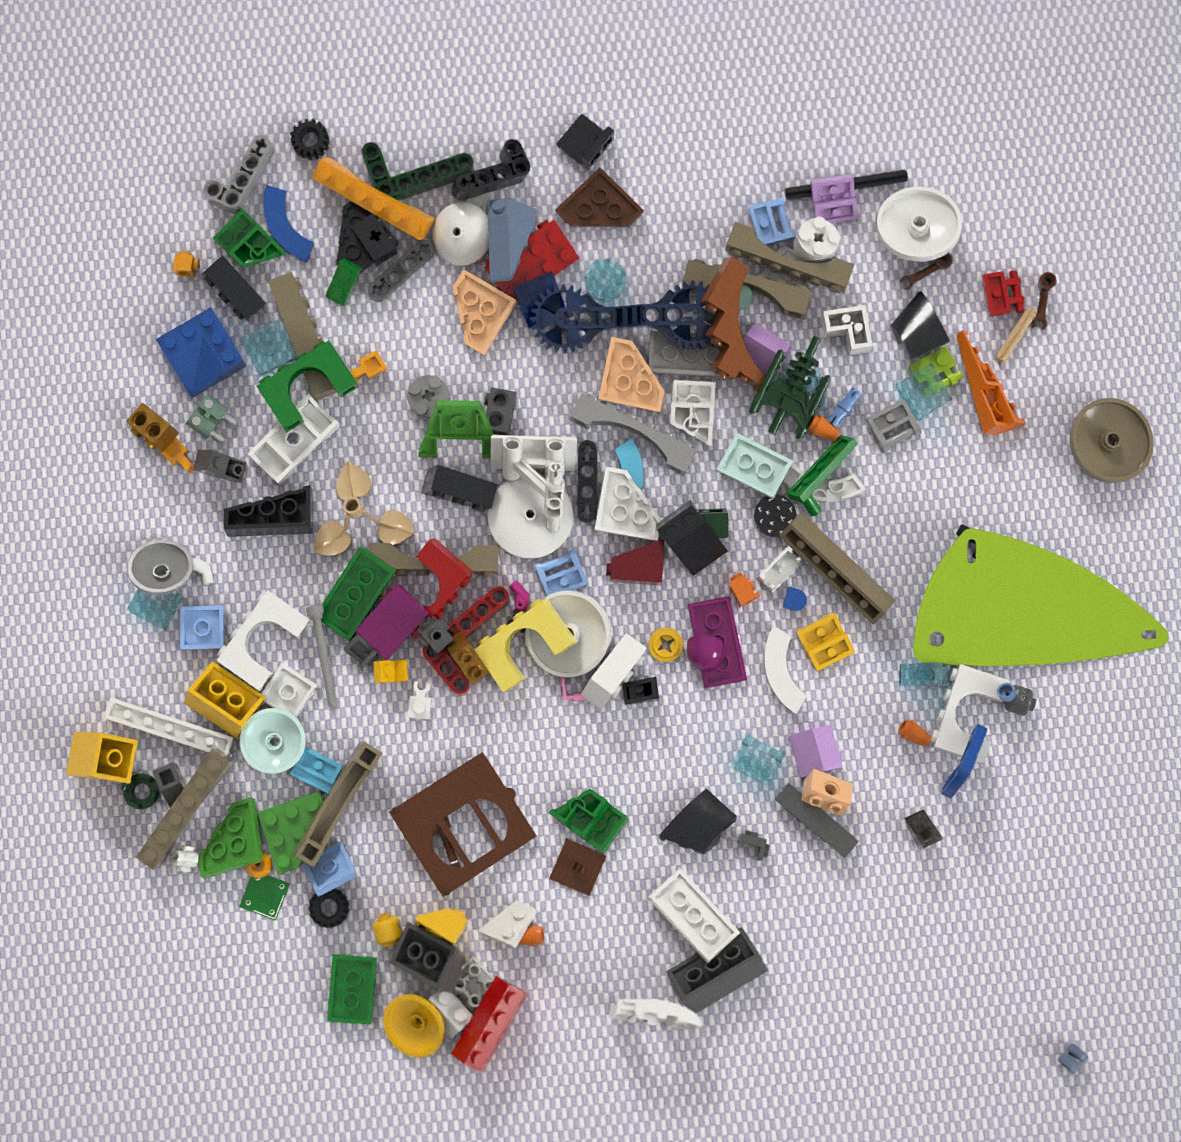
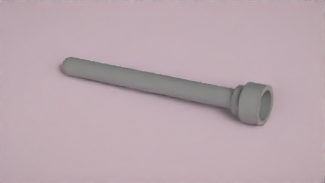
[306,605,337,708]

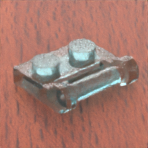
[126,589,183,631]
[730,733,786,787]

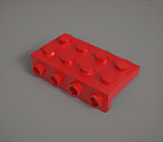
[483,219,580,301]

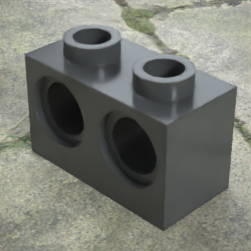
[484,387,517,435]

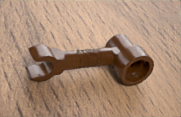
[900,253,953,291]
[1032,272,1057,330]
[432,816,461,867]

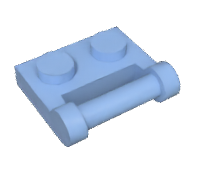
[748,198,795,246]
[534,549,588,596]

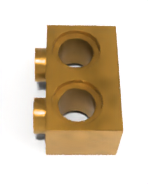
[126,402,179,452]
[446,631,490,684]

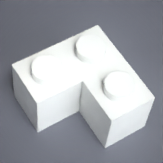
[821,305,873,355]

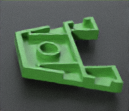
[418,400,495,458]

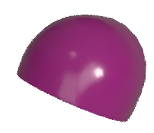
[687,635,725,671]

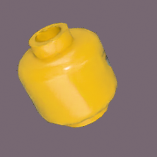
[372,912,403,947]

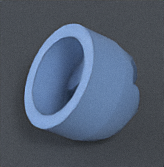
[997,683,1016,702]

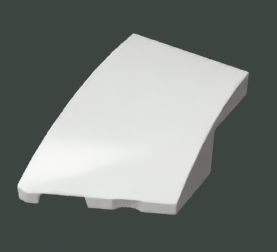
[670,379,716,446]

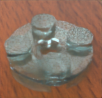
[584,259,626,302]

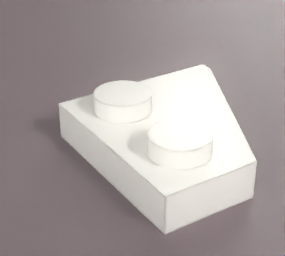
[479,900,537,949]

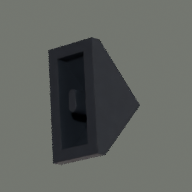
[622,677,659,705]

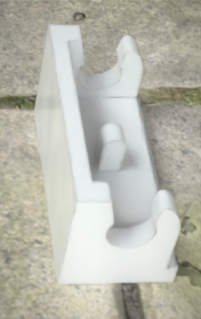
[757,545,802,594]

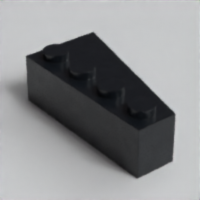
[224,485,313,537]

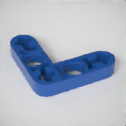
[941,724,988,799]

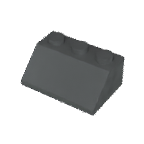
[390,922,462,993]

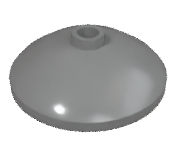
[127,539,193,595]

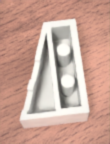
[580,633,647,711]

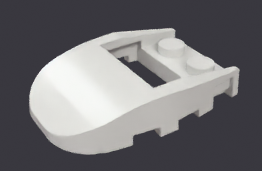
[609,999,702,1030]

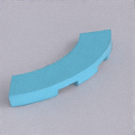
[614,438,643,490]

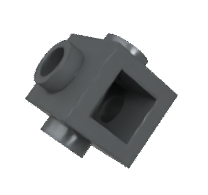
[417,616,454,653]

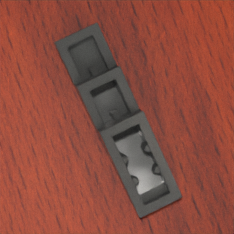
[774,783,859,858]

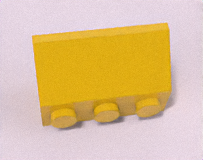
[184,661,266,739]
[415,908,468,946]

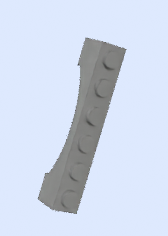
[570,393,696,476]

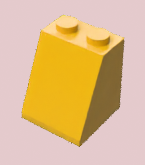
[66,732,138,784]

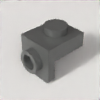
[343,633,377,669]
[738,830,770,861]

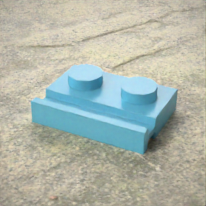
[290,747,343,793]

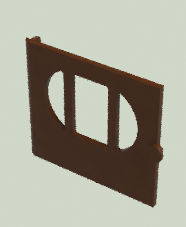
[389,752,537,897]

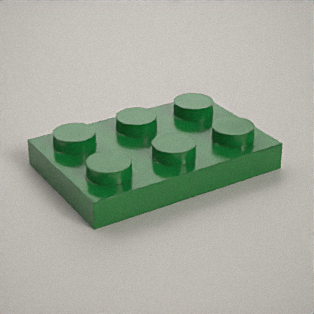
[327,954,377,1025]

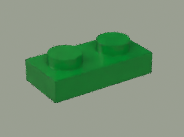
[325,258,362,306]

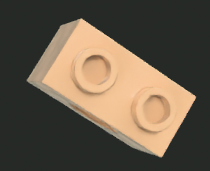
[801,769,853,816]

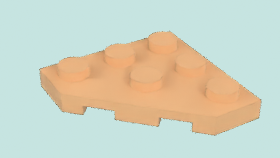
[453,269,518,356]
[598,337,665,413]

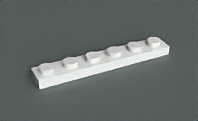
[103,697,235,756]

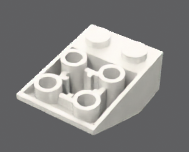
[428,956,494,1039]

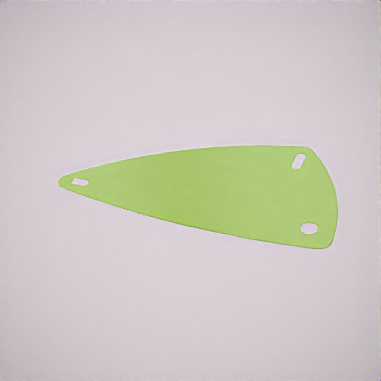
[913,528,1168,666]

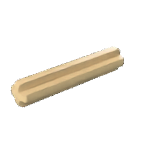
[995,308,1036,363]

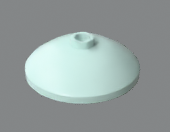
[240,708,306,774]

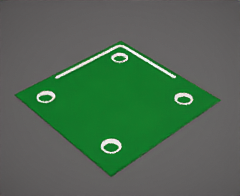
[239,875,290,921]

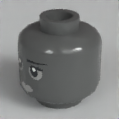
[1002,685,1036,716]

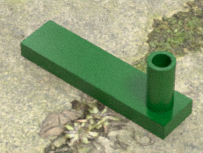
[786,435,858,516]

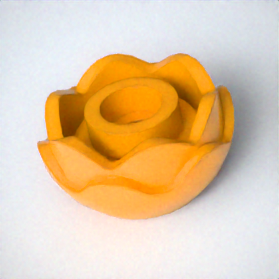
[245,851,272,878]

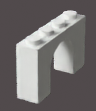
[217,590,312,692]
[930,664,1010,764]

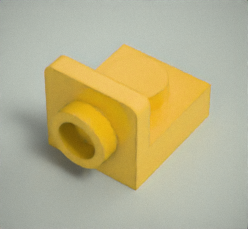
[373,660,408,683]

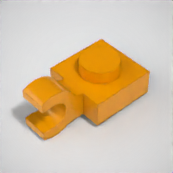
[350,350,387,381]
[158,438,194,473]

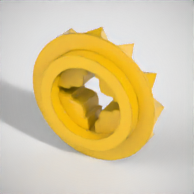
[648,628,683,662]

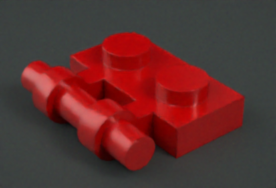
[982,270,1025,317]

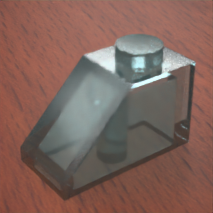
[899,662,950,687]

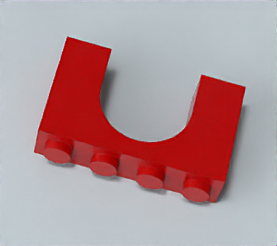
[377,538,474,639]

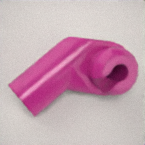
[509,580,530,611]

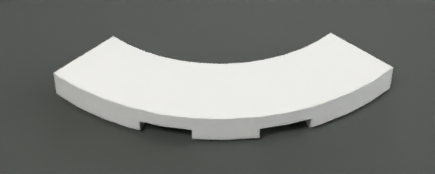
[782,463,866,503]
[764,625,807,715]

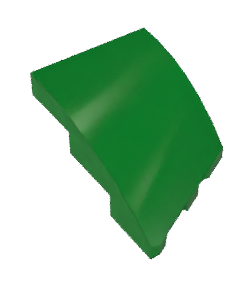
[213,208,287,268]
[549,789,629,854]

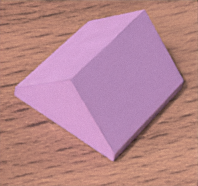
[743,323,791,376]
[789,725,843,778]

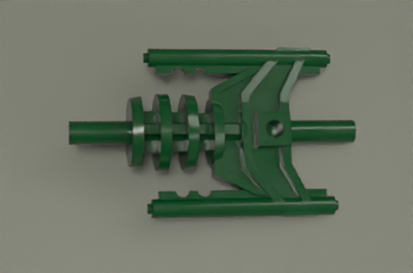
[749,336,831,440]

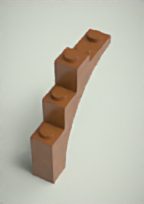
[700,257,765,392]

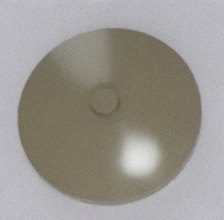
[1069,398,1154,483]

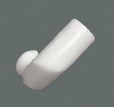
[193,558,214,585]

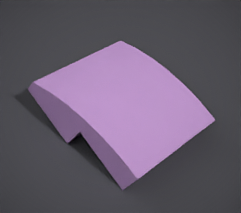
[811,174,857,223]

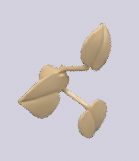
[314,461,414,556]

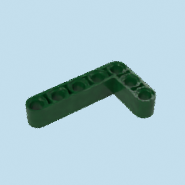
[361,142,474,201]

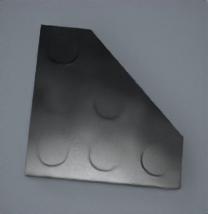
[336,201,399,274]

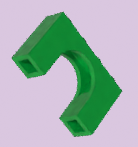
[256,340,359,433]

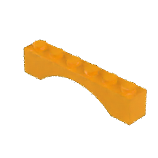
[312,157,436,240]

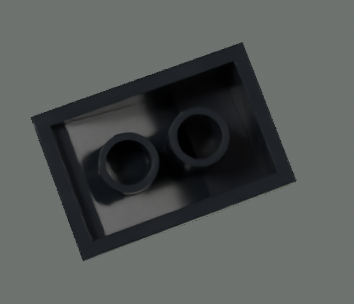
[656,500,728,576]

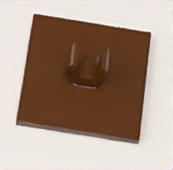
[549,838,606,896]

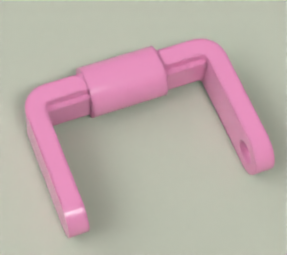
[561,672,595,702]

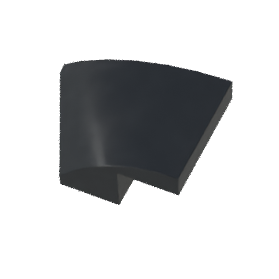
[890,291,950,359]
[659,788,737,855]

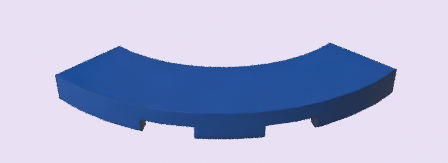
[263,185,314,263]

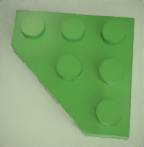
[257,791,324,875]
[198,797,263,879]

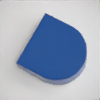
[782,587,807,611]

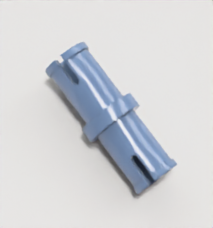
[827,387,863,428]

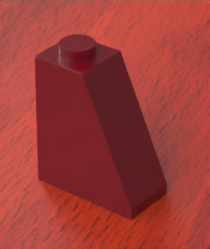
[606,540,665,586]

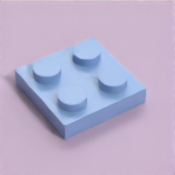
[180,605,225,650]
[303,841,358,897]

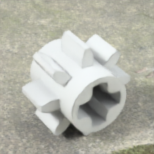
[171,845,199,872]

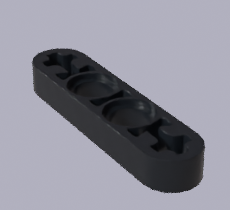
[577,440,597,524]

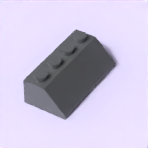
[666,927,768,1014]

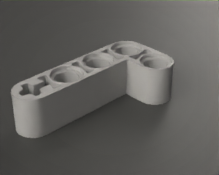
[203,135,273,214]

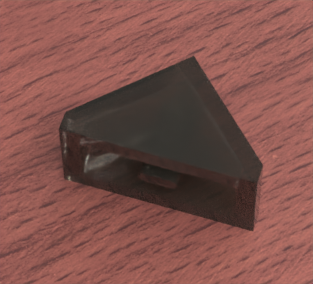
[904,809,943,849]

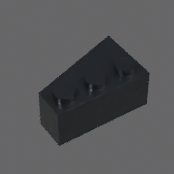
[202,255,266,321]
[421,465,498,512]

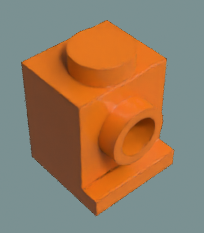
[728,572,760,608]

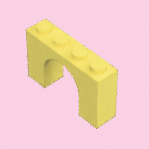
[474,599,577,692]

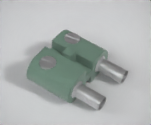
[186,394,238,444]

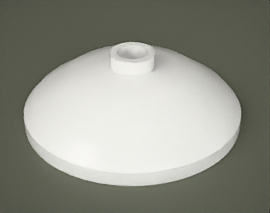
[432,202,489,266]

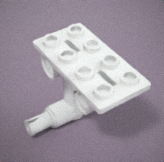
[491,435,577,533]

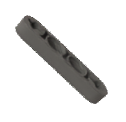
[368,240,435,302]

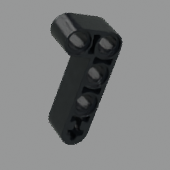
[451,139,531,201]

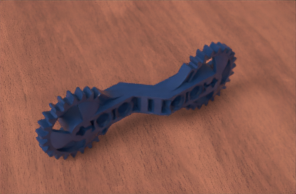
[529,280,717,354]

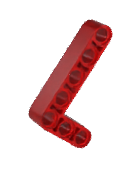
[422,586,509,696]

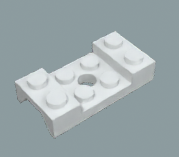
[247,394,340,486]

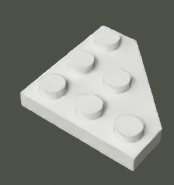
[594,467,661,542]

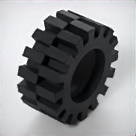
[290,119,330,160]
[308,888,350,928]

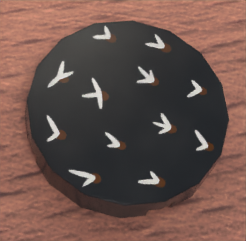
[753,494,797,537]

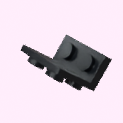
[557,114,615,170]

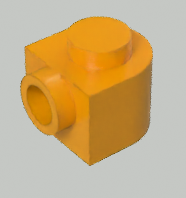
[172,251,200,278]

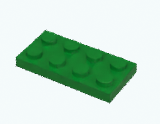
[321,546,397,641]

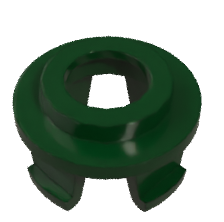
[122,773,160,809]

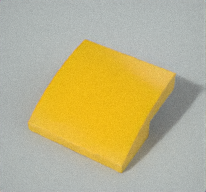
[795,612,855,672]

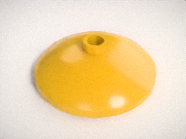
[383,994,445,1058]

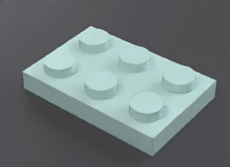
[717,433,794,500]

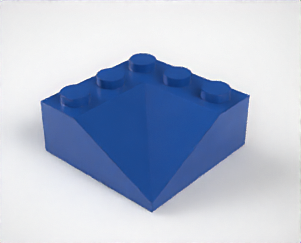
[156,307,247,398]

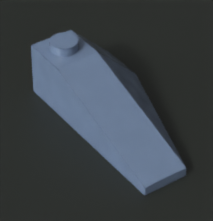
[488,198,537,283]

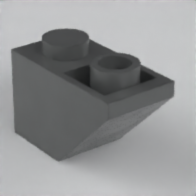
[193,449,247,483]
[152,762,186,808]

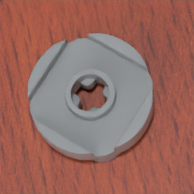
[407,375,450,418]

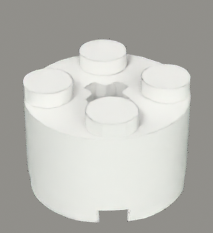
[793,217,840,263]

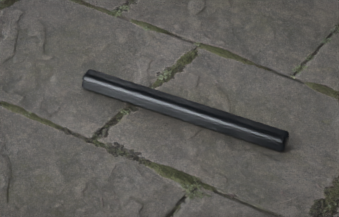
[784,170,908,200]

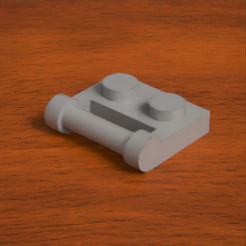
[866,399,922,453]

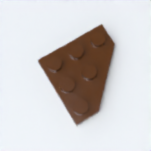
[555,167,644,227]

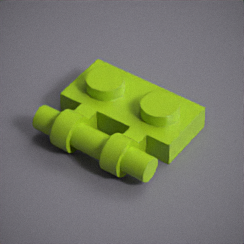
[908,346,964,397]

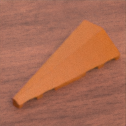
[956,330,1026,435]

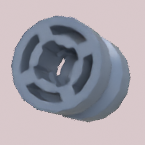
[1057,1042,1089,1074]

